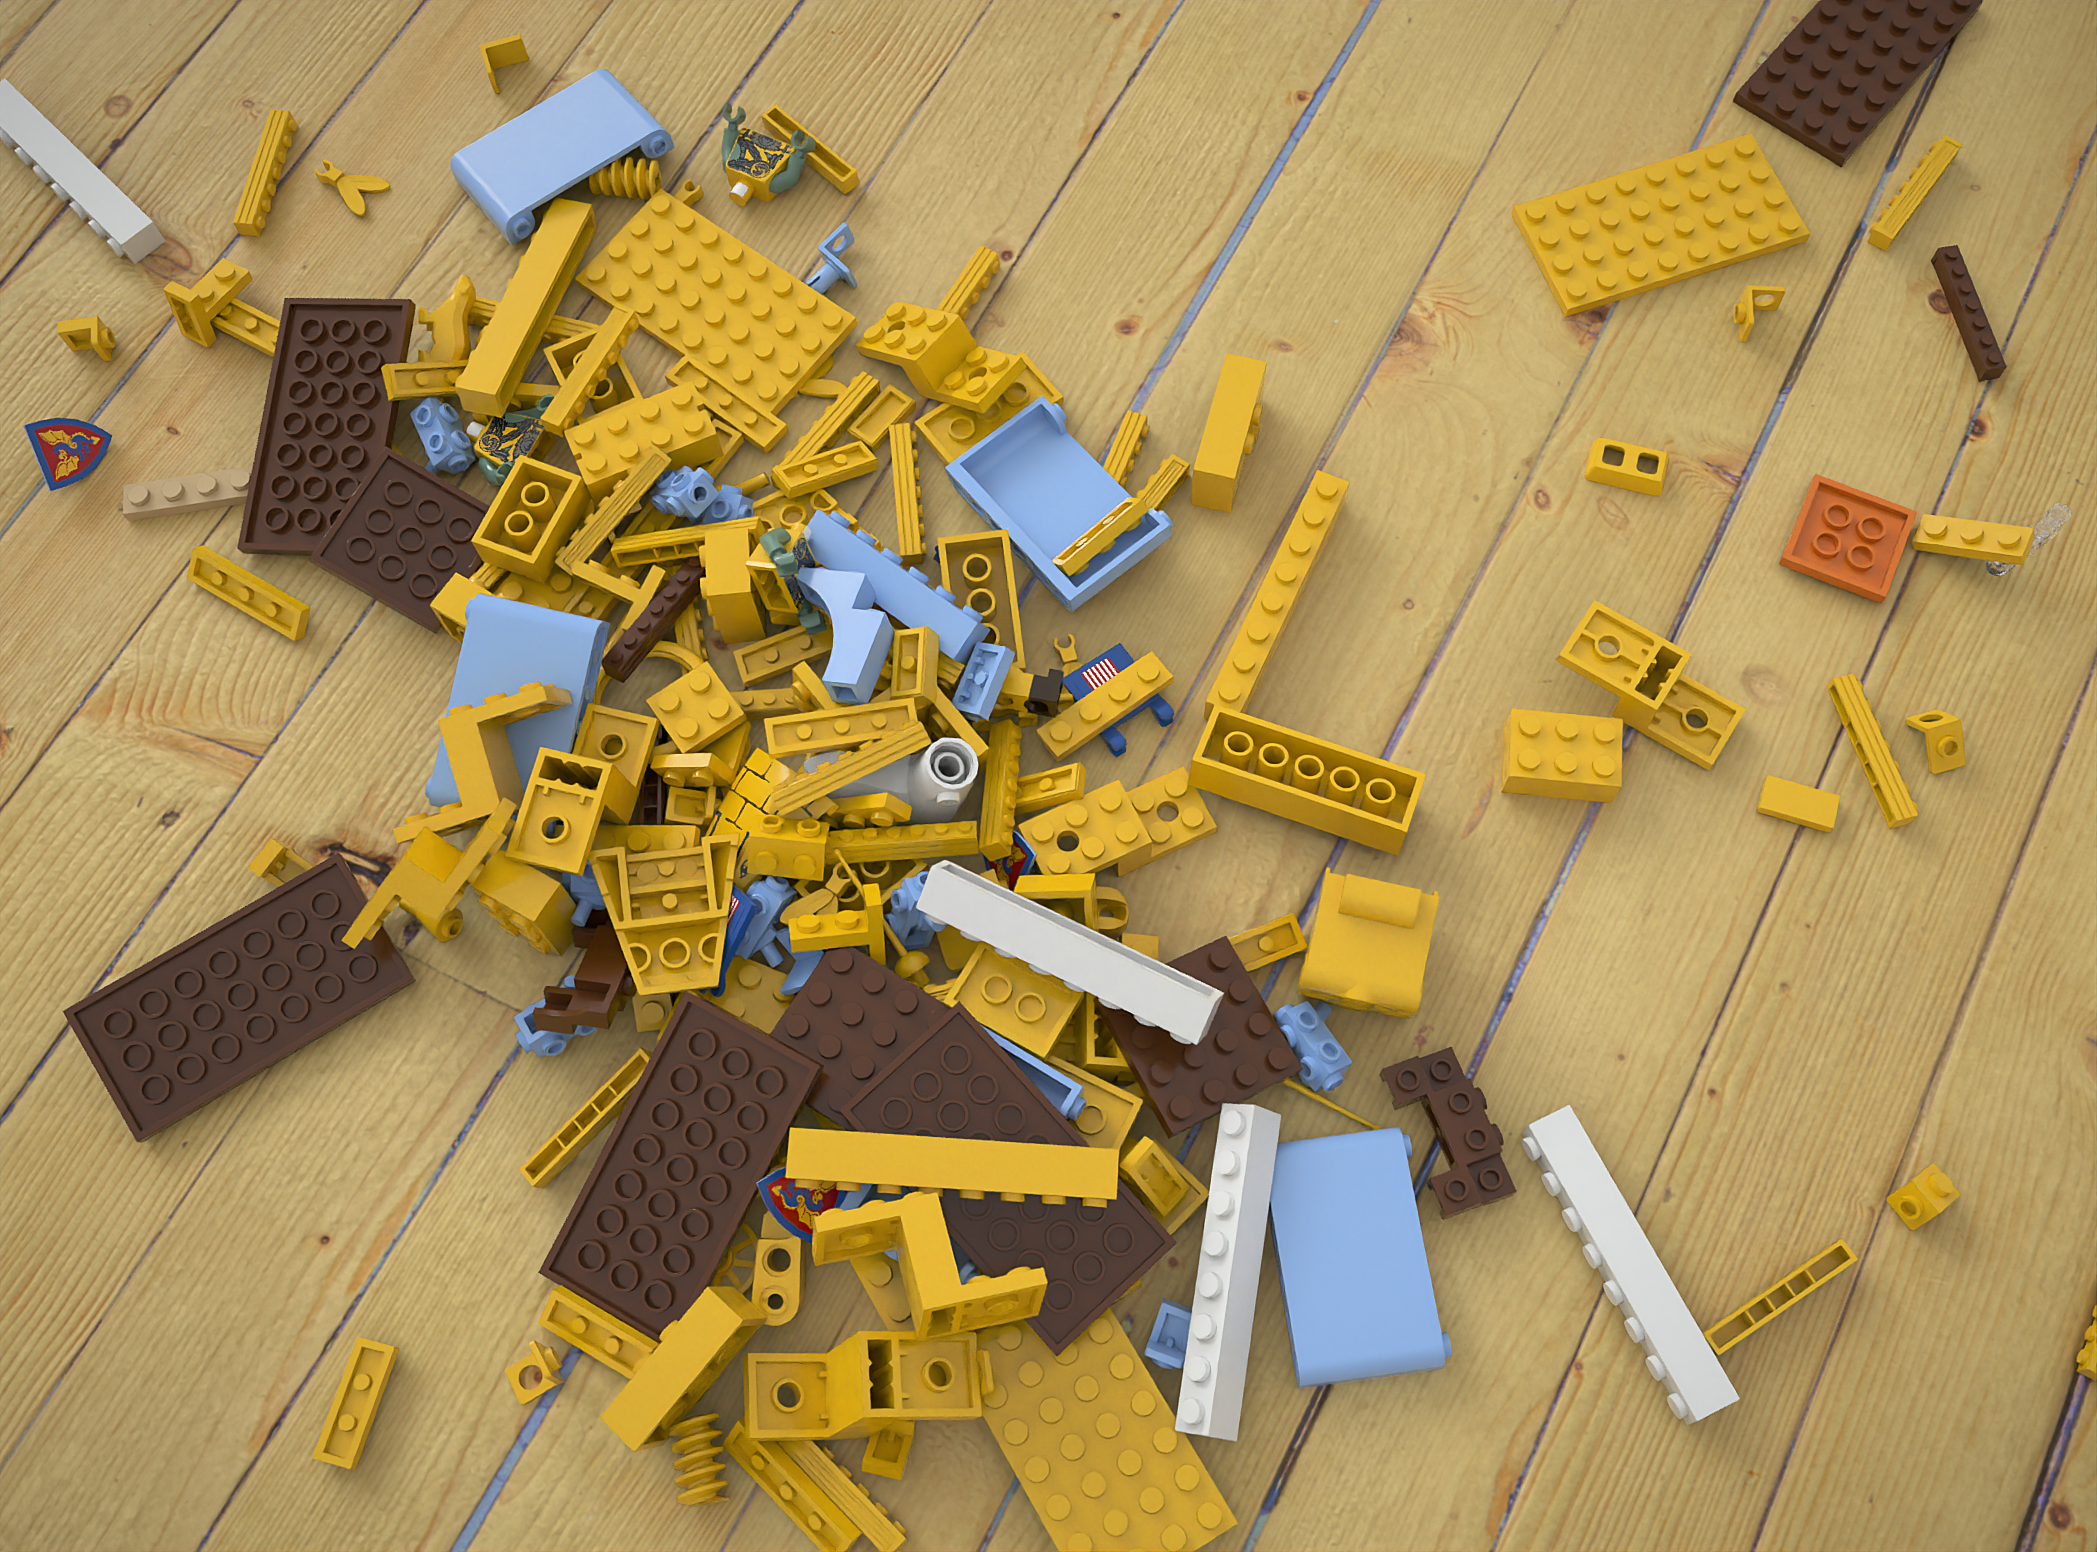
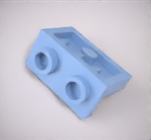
[951,641,1015,722]

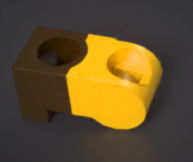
[996,666,1064,718]

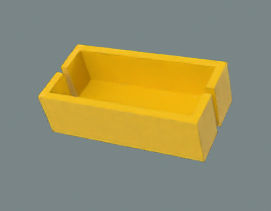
[563,380,724,506]

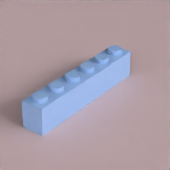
[807,509,991,666]

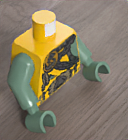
[722,104,816,206]
[466,394,556,486]
[745,523,826,635]

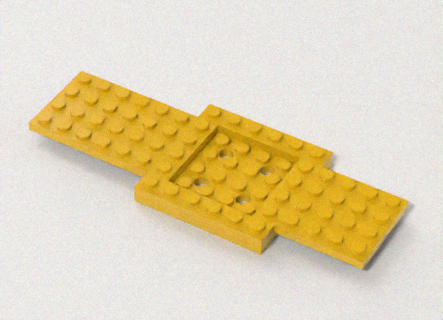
[811,976,1238,1552]

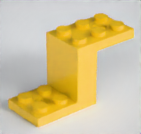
[791,661,989,777]
[393,682,573,843]
[505,703,660,877]
[812,1192,1048,1342]
[743,1331,982,1441]

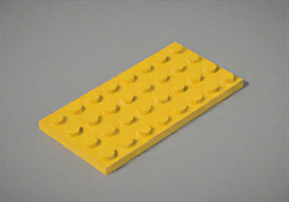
[1511,133,1810,317]
[575,188,858,416]

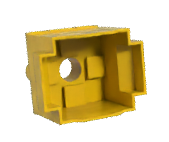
[1296,867,1439,1020]

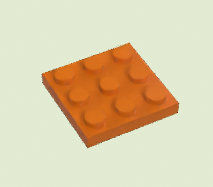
[1779,474,1917,603]

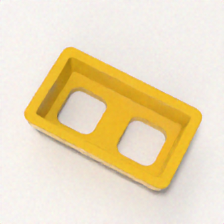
[1584,437,1669,497]

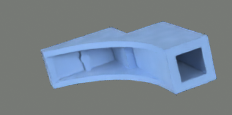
[796,567,894,705]

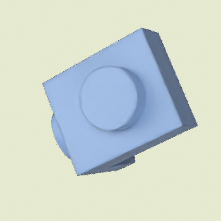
[1144,1298,1192,1369]

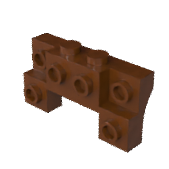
[533,908,637,1035]
[1380,1047,1516,1220]

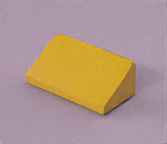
[890,626,939,704]

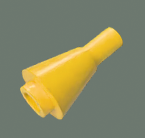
[399,898,463,943]

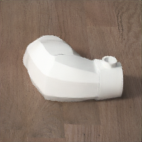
[804,738,978,825]

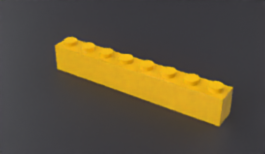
[455,197,597,418]
[1204,470,1350,720]
[785,1128,1119,1208]

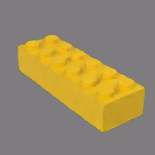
[1187,704,1426,856]

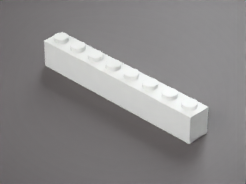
[0,78,166,264]
[916,860,1224,1045]
[1175,1103,1281,1442]
[1521,1105,1740,1425]

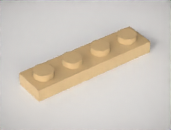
[123,466,253,521]

